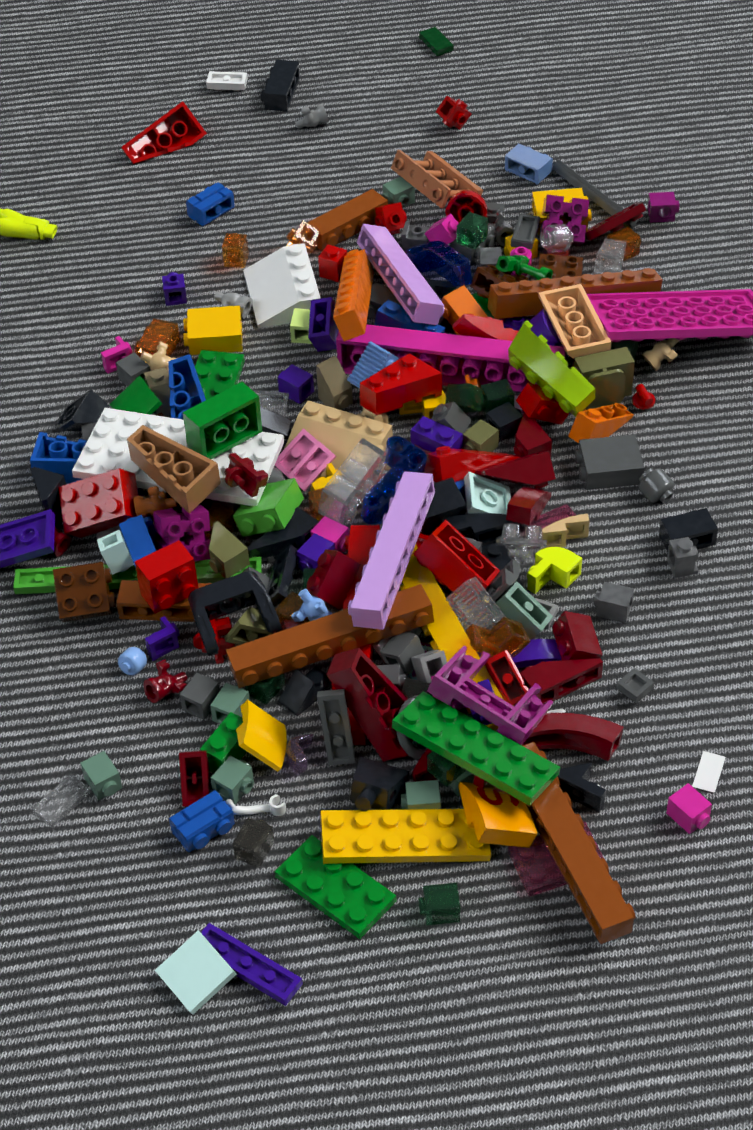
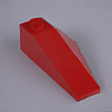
[419,446,520,482]

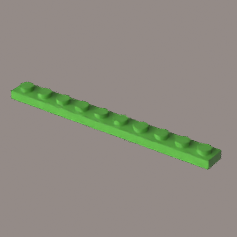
[13,557,262,594]

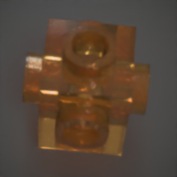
[286,220,320,254]

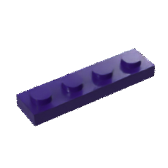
[201,923,303,1006]

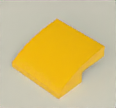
[236,699,287,772]

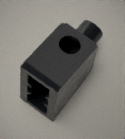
[350,757,410,811]

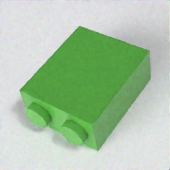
[233,478,304,537]

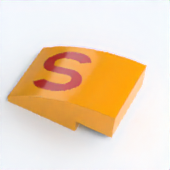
[458,782,538,848]

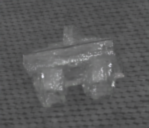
[496,523,547,564]

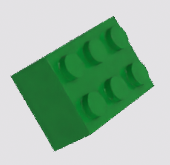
[183,382,262,459]

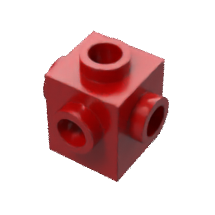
[435,96,472,130]
[375,202,407,235]

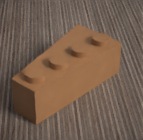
[127,425,221,514]

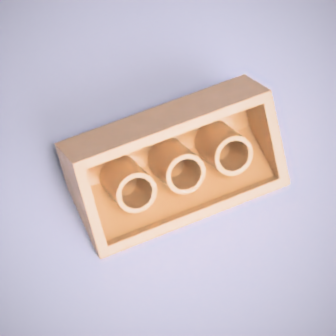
[538,284,611,358]

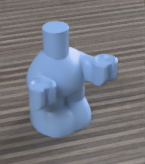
[291,589,333,623]

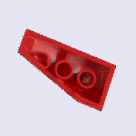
[121,101,207,164]

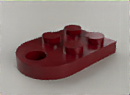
[585,202,646,241]

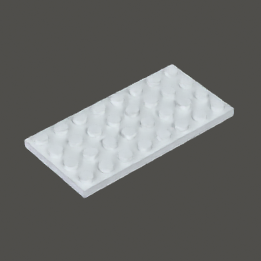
[72,408,284,506]

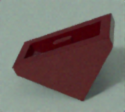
[179,750,210,807]

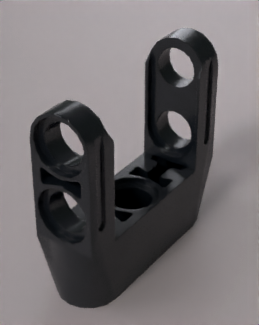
[188,571,282,657]

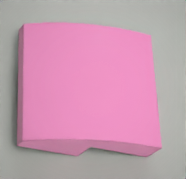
[274,428,336,492]

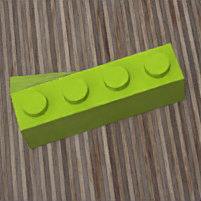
[508,320,595,417]

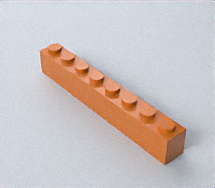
[333,249,374,341]

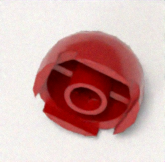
[445,190,487,229]

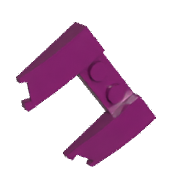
[427,646,553,745]

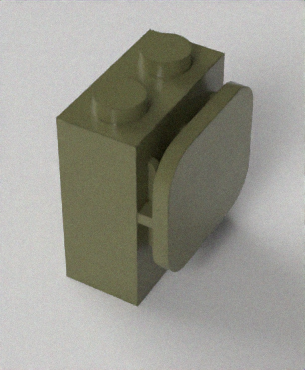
[574,347,635,409]

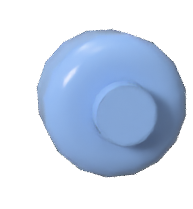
[118,647,147,675]

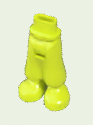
[0,209,57,240]

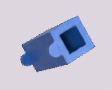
[119,515,157,568]

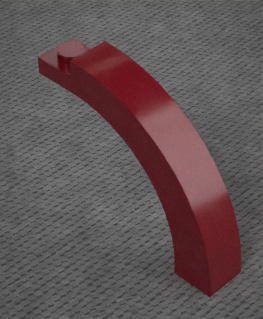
[473,713,624,789]

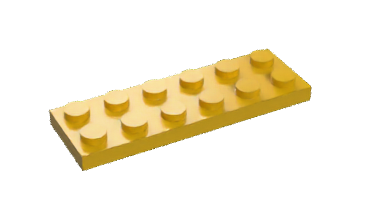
[320,809,491,864]

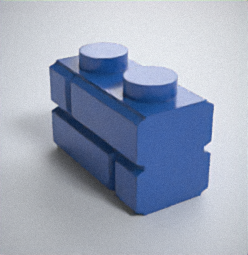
[186,182,235,226]
[169,790,235,852]

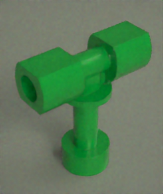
[496,255,553,280]

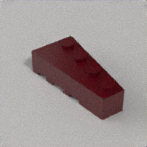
[327,648,413,761]

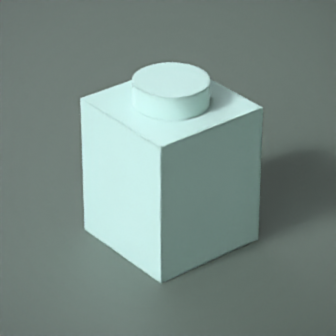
[97,530,134,575]

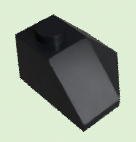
[57,389,111,431]

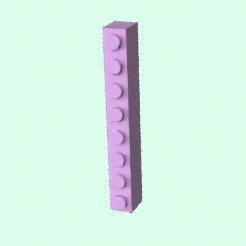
[357,224,444,325]
[348,471,435,630]

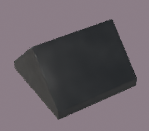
[30,467,66,528]
[420,477,466,535]

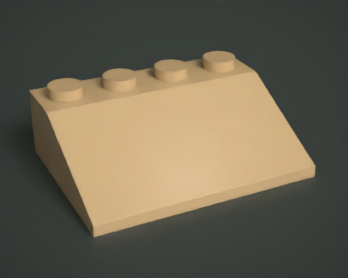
[284,400,393,491]

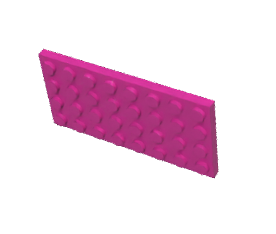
[587,289,753,342]

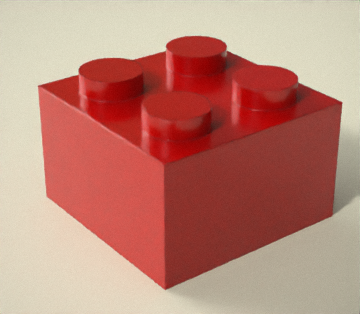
[134,540,199,614]

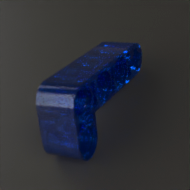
[405,241,472,286]
[361,436,427,524]

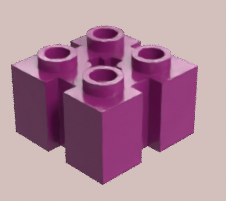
[539,194,589,246]
[153,504,210,561]

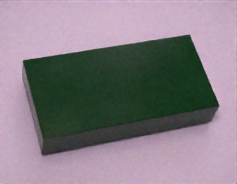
[419,27,454,56]

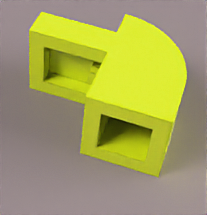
[527,547,582,594]

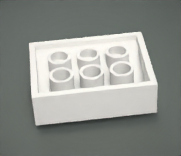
[243,243,321,329]

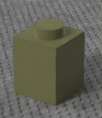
[463,419,499,452]

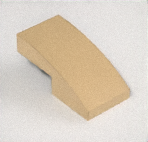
[541,514,589,549]

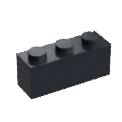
[261,59,300,112]

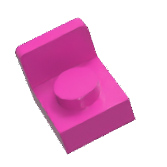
[101,336,132,374]

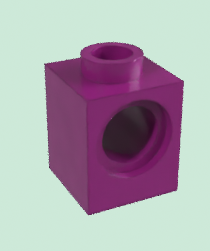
[647,192,679,223]

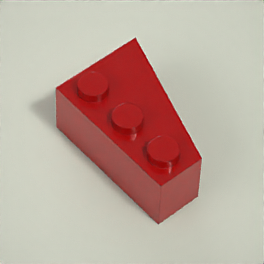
[360,353,442,415]

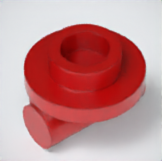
[632,384,655,409]

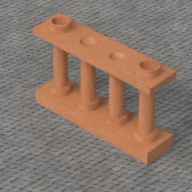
[391,150,484,209]

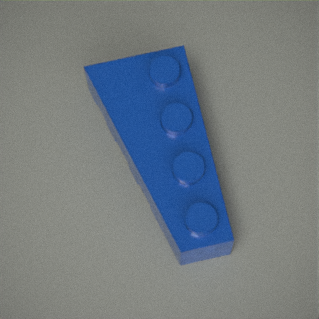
[168,354,206,420]
[30,432,88,484]

